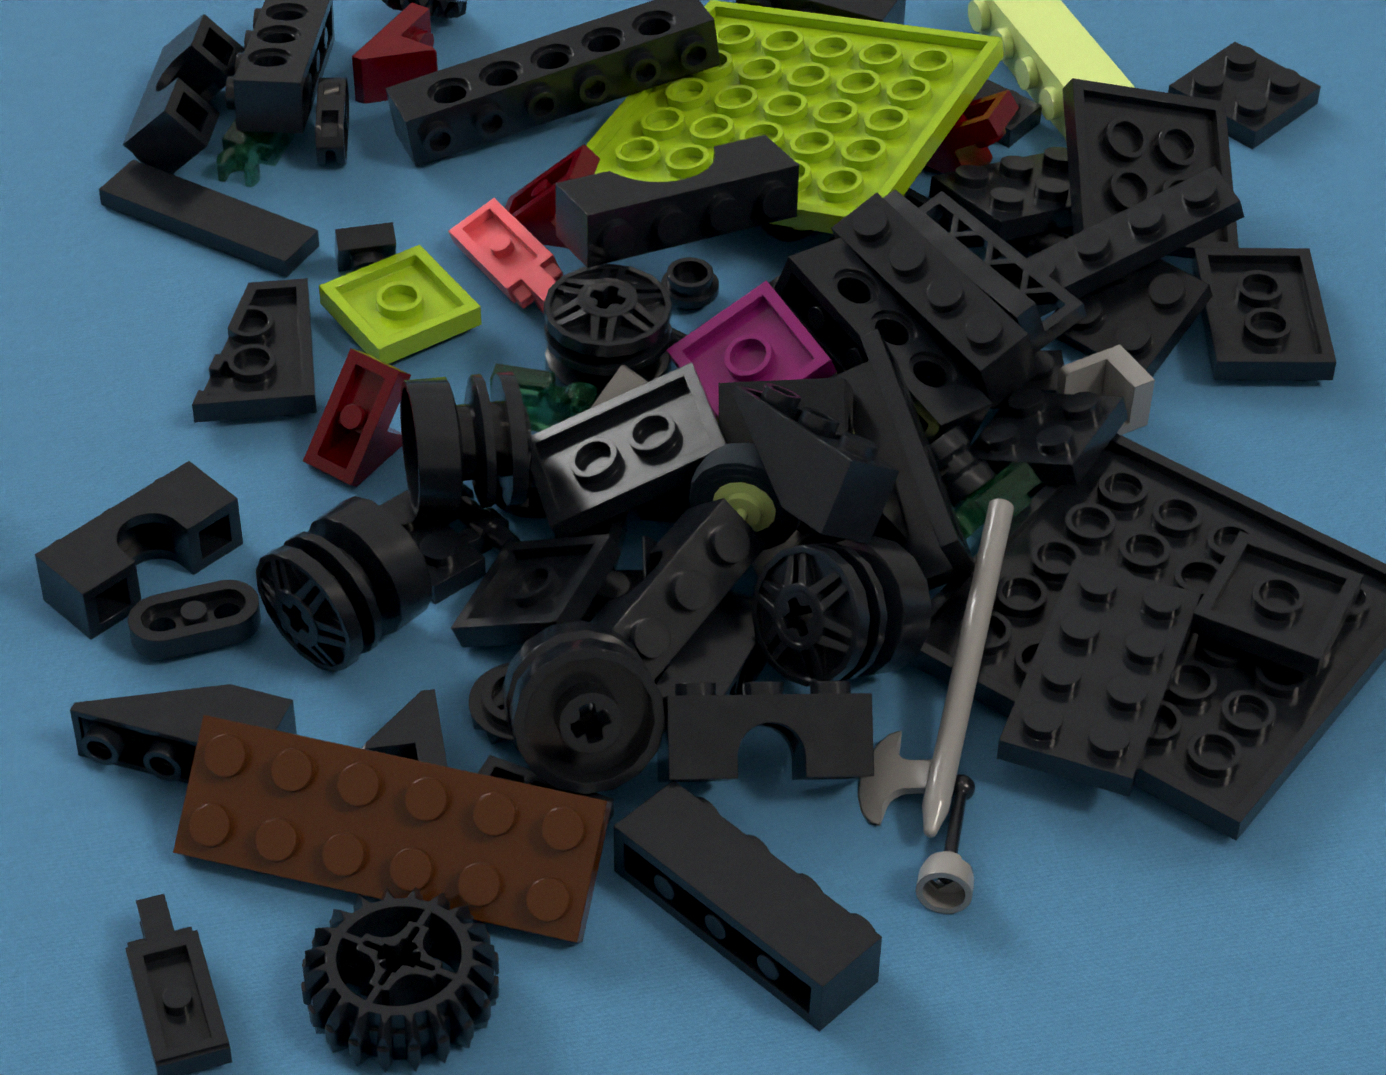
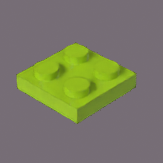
[319,244,482,364]

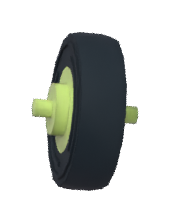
[689,443,801,550]

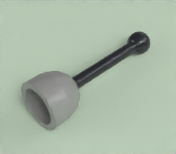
[916,774,975,914]

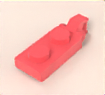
[448,198,563,314]

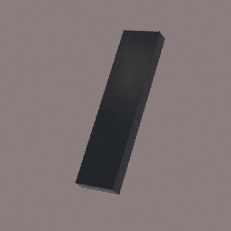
[99,160,320,277]

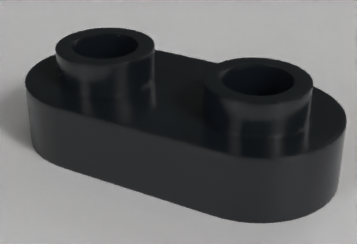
[128,580,261,659]

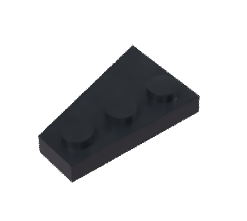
[192,278,317,423]

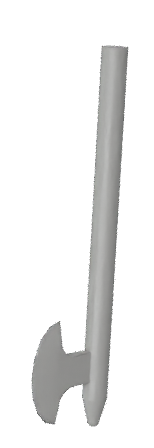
[858,499,1014,838]

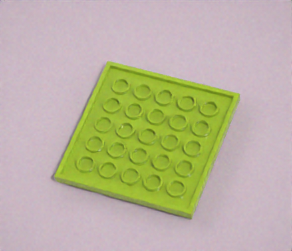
[586,0,1004,234]

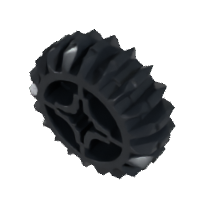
[301,886,499,1073]

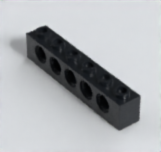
[385,0,721,167]

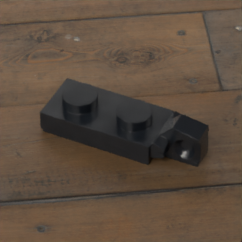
[125,894,232,1075]

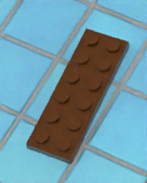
[173,715,612,943]

